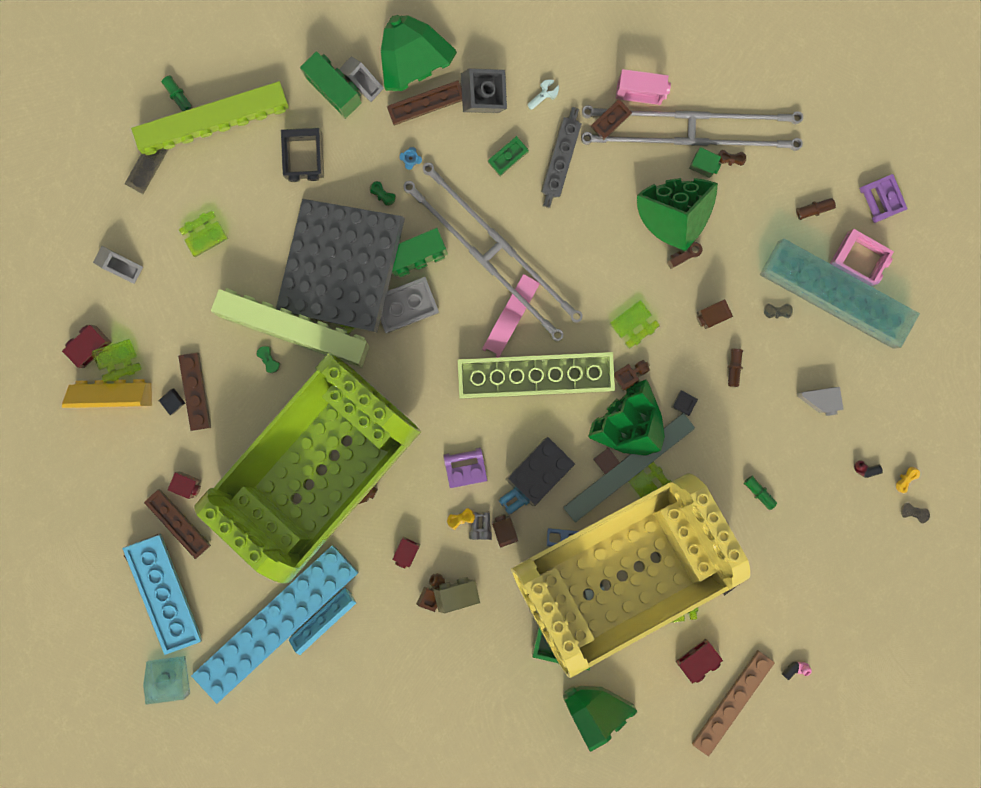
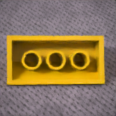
[62,379,152,408]

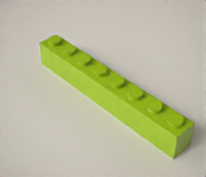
[131,81,289,155]

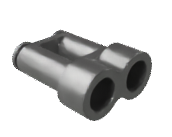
[469,512,492,540]

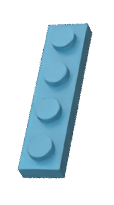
[289,588,356,655]

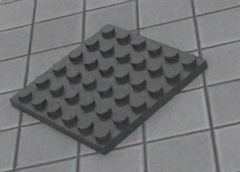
[276,199,405,333]

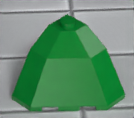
[381,15,457,91]
[588,379,665,456]
[563,686,637,752]

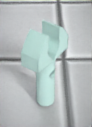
[527,80,559,110]

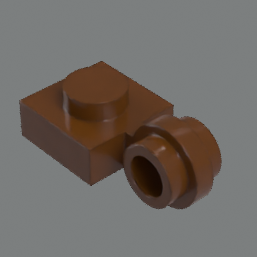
[667,242,703,269]
[614,360,650,391]
[416,573,445,612]

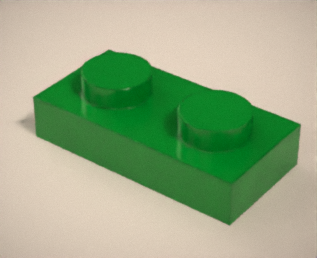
[488,136,529,176]

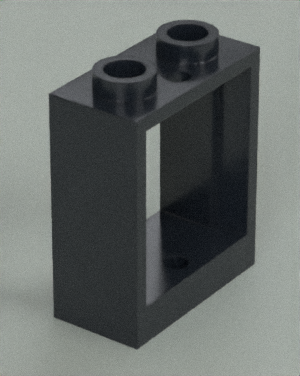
[281,128,324,182]

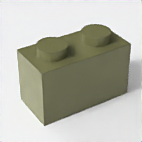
[433,577,480,614]

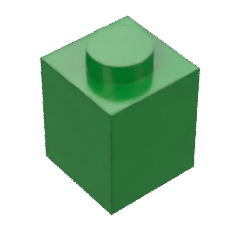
[689,147,721,178]

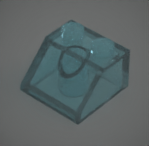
[143,656,190,705]

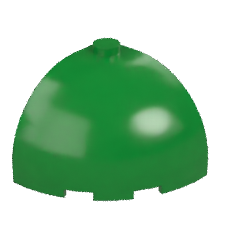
[637,178,718,251]

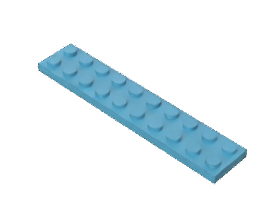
[191,545,359,704]

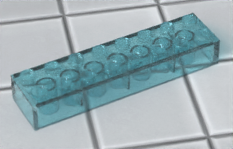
[760,238,920,349]

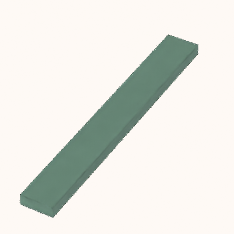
[563,413,695,523]

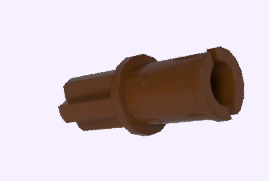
[796,198,836,220]
[727,349,743,387]

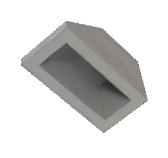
[339,56,384,102]
[93,246,143,284]
[797,387,843,416]

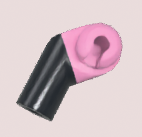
[782,662,812,681]

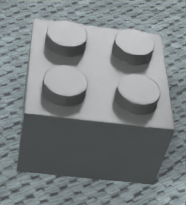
[461,68,507,113]

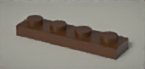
[387,80,462,126]
[178,353,211,431]
[144,489,211,559]

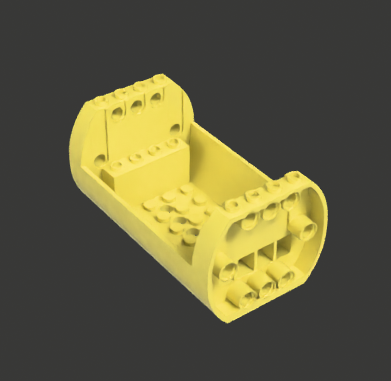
[511,473,750,678]

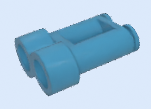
[498,488,529,515]

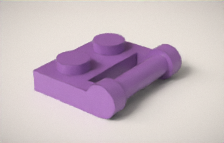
[859,174,908,223]
[443,447,487,488]

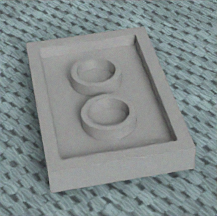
[381,277,439,334]

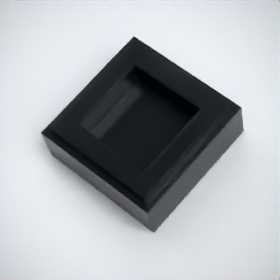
[158,388,186,415]
[672,390,698,416]

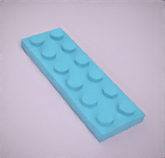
[122,534,202,655]

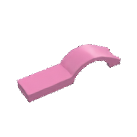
[482,274,540,358]

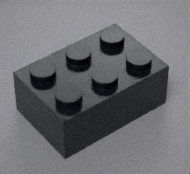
[505,437,575,506]

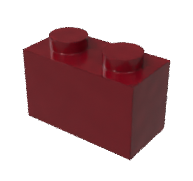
[62,325,112,368]
[676,639,723,684]

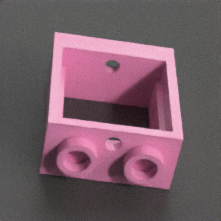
[615,69,671,105]
[829,229,894,287]

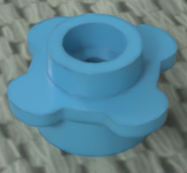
[399,147,422,170]

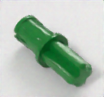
[161,75,192,112]
[743,475,777,510]

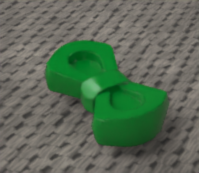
[370,181,396,206]
[256,346,280,373]

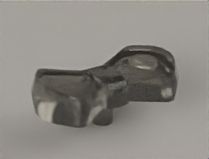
[764,303,793,319]
[901,502,930,524]

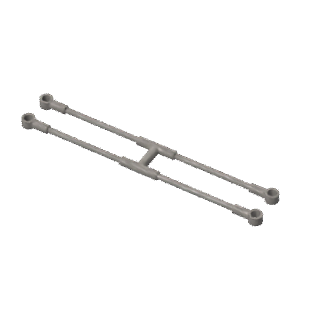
[581,105,803,151]
[403,162,583,341]

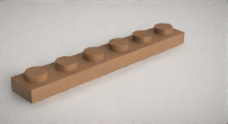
[692,650,775,757]

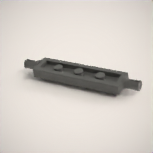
[541,107,582,208]

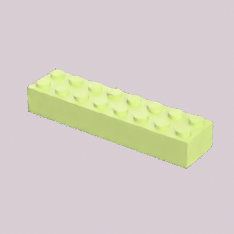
[211,288,369,368]
[458,352,615,399]

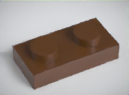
[591,99,632,141]

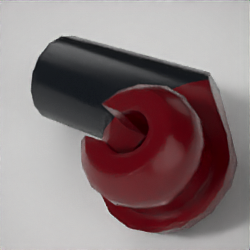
[854,460,883,478]

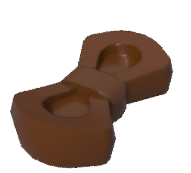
[718,150,747,166]

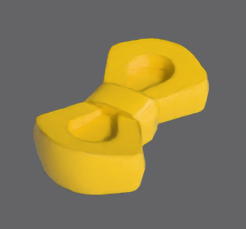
[896,467,920,493]
[447,508,475,530]

